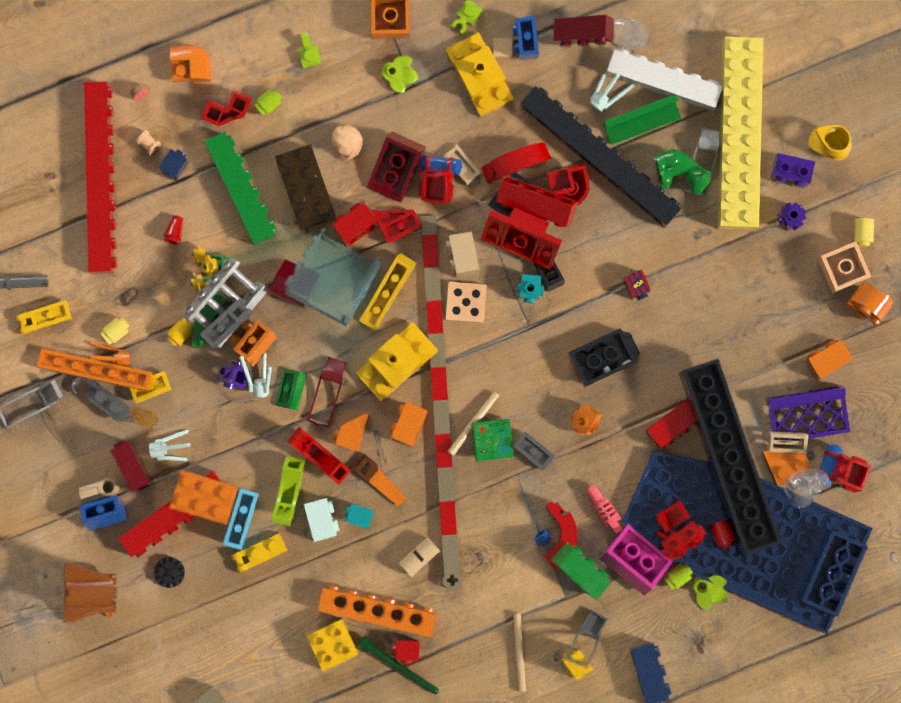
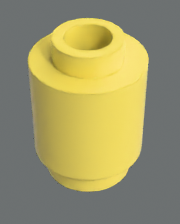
[100,317,130,345]

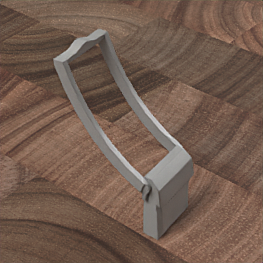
[685,127,721,197]
[0,380,63,430]

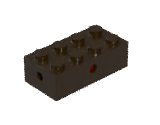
[275,144,336,231]

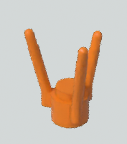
[88,341,130,367]

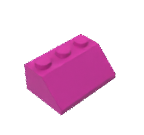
[599,525,673,596]

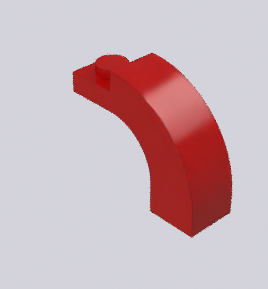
[481,142,551,185]
[287,427,351,485]
[544,501,578,571]

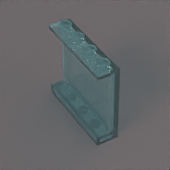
[285,228,384,327]

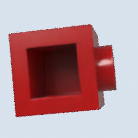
[392,640,420,664]

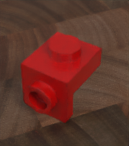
[656,501,690,532]

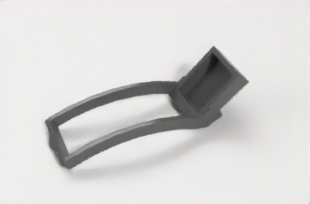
[566,610,608,668]

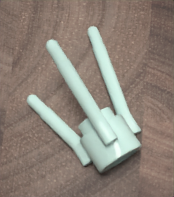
[589,74,634,112]
[240,353,272,398]
[149,430,191,462]

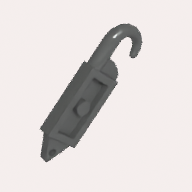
[70,376,134,423]

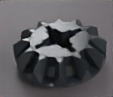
[154,557,185,588]

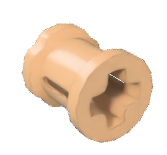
[136,130,161,155]

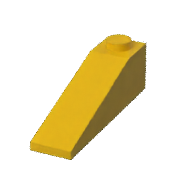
[359,253,417,331]

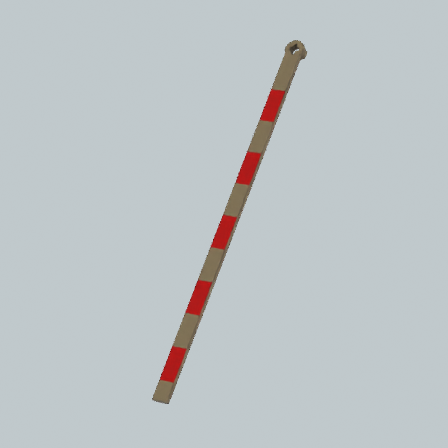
[421,215,462,590]

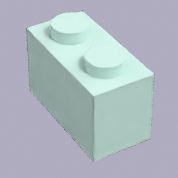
[304,498,340,542]

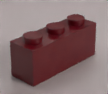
[553,15,614,48]

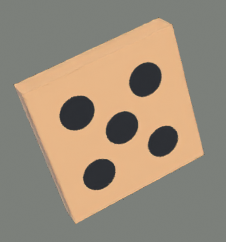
[446,282,487,323]

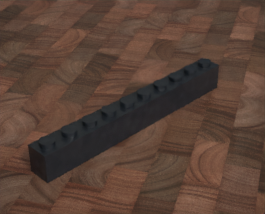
[520,86,681,228]

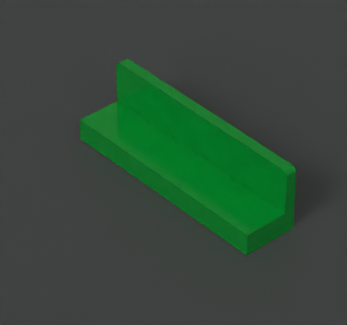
[603,94,681,145]

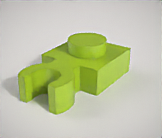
[452,0,483,35]

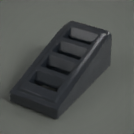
[532,262,565,292]

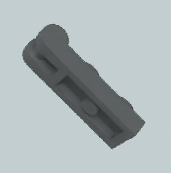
[200,299,253,349]

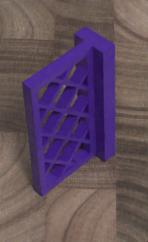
[766,385,850,440]

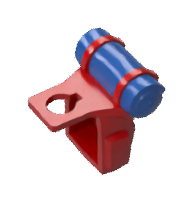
[419,155,462,204]
[815,444,871,493]

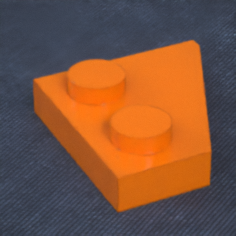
[762,451,813,486]

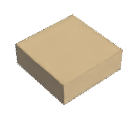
[493,38,512,58]

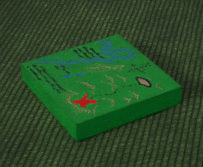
[471,419,514,462]

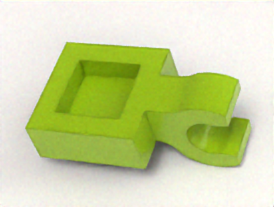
[298,33,321,69]

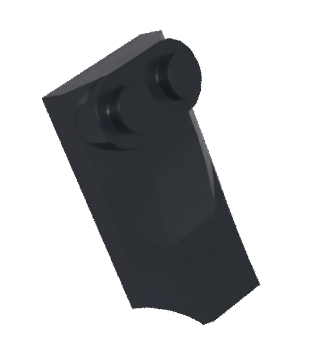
[568,328,640,387]

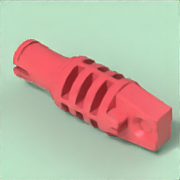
[585,484,623,534]

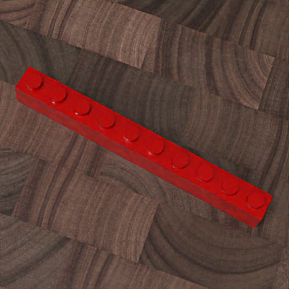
[84,81,117,274]

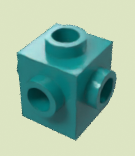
[516,274,544,303]

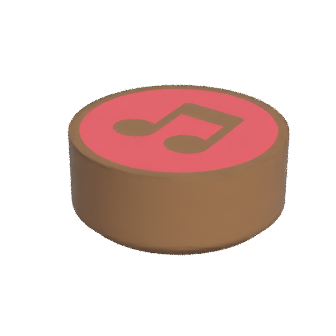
[130,84,150,100]

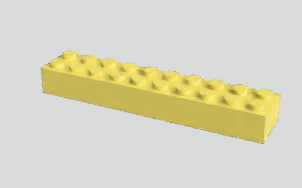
[718,37,763,230]

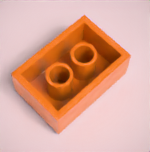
[170,470,240,525]

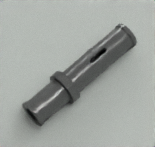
[0,275,49,290]

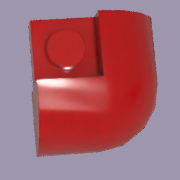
[546,164,590,206]

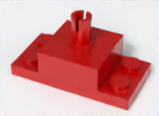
[480,207,563,270]

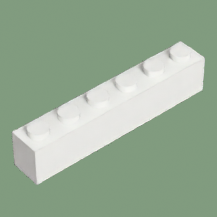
[606,49,723,111]

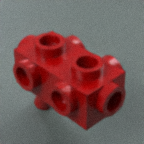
[656,521,706,560]

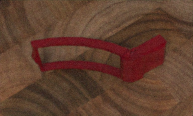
[307,357,347,428]

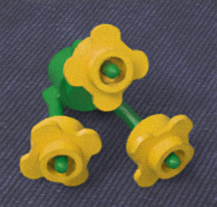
[190,245,233,292]

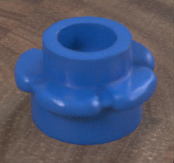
[534,529,552,547]

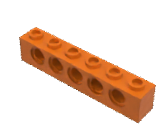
[318,585,437,637]

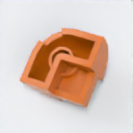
[170,45,212,83]

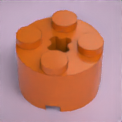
[846,282,893,326]

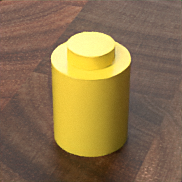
[854,218,874,247]

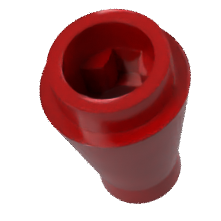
[163,215,184,245]

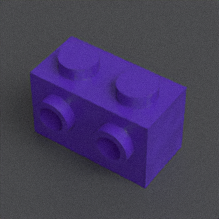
[770,153,815,188]

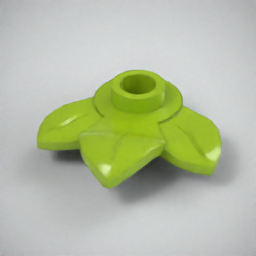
[381,56,419,93]
[693,575,728,612]

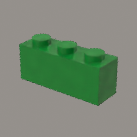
[551,543,611,600]

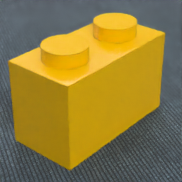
[562,648,593,681]

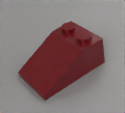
[367,131,426,203]

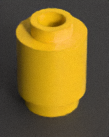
[167,318,194,346]

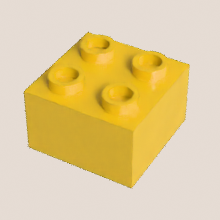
[306,618,359,671]

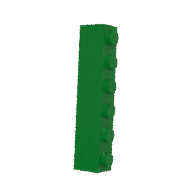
[205,132,277,246]

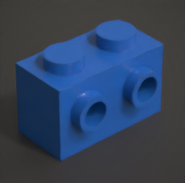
[512,16,539,60]
[80,495,127,531]

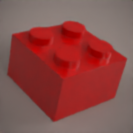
[332,203,378,248]

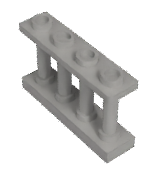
[182,257,269,348]

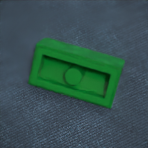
[275,368,306,411]

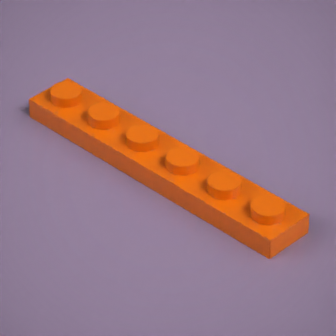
[36,349,153,392]

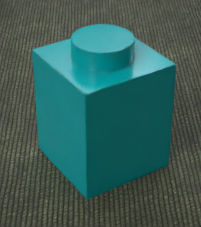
[344,504,374,529]

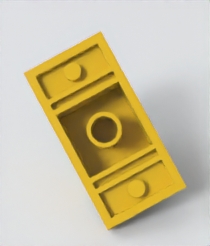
[445,33,514,117]
[356,322,438,402]

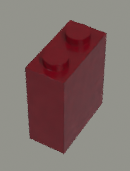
[110,440,154,492]

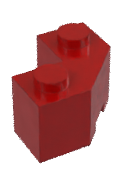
[201,88,252,127]

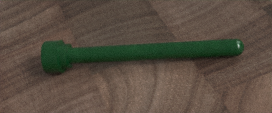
[356,636,439,695]

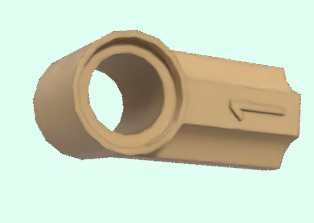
[79,478,120,504]

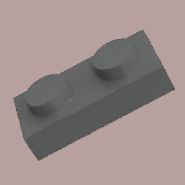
[513,432,555,471]

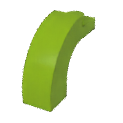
[271,456,305,526]

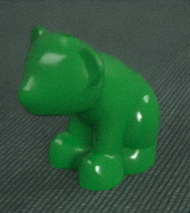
[654,149,711,195]

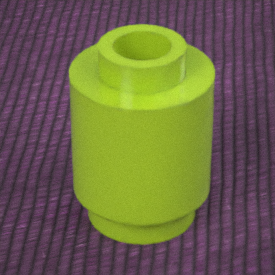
[254,89,282,116]
[663,563,693,590]

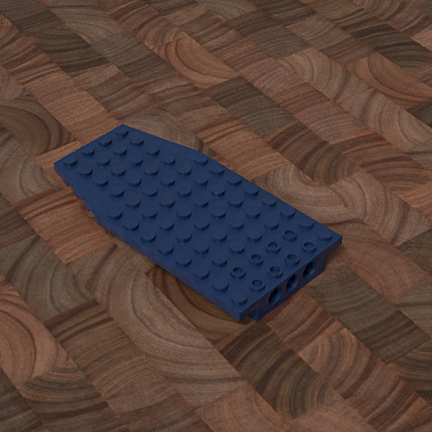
[622,451,873,634]

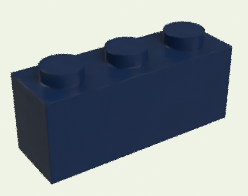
[630,642,672,703]

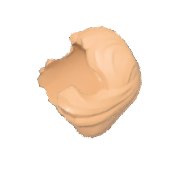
[331,125,363,161]

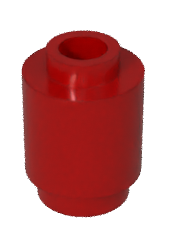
[711,519,736,550]

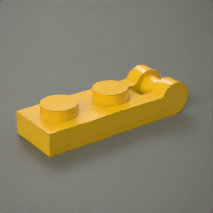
[15,300,72,335]
[231,533,288,574]

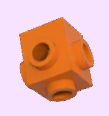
[570,405,603,436]

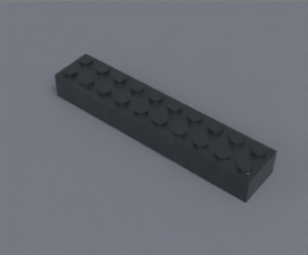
[678,358,782,556]

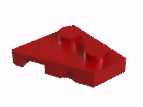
[372,210,423,245]

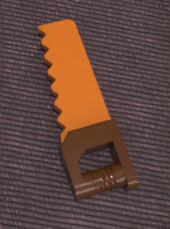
[351,454,407,506]

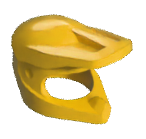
[808,125,852,160]

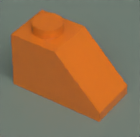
[333,413,369,452]

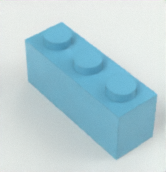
[222,488,259,550]

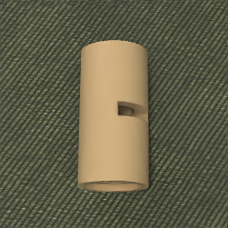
[399,537,440,577]

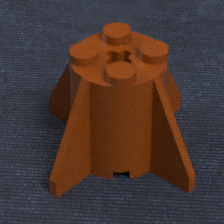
[63,564,117,623]

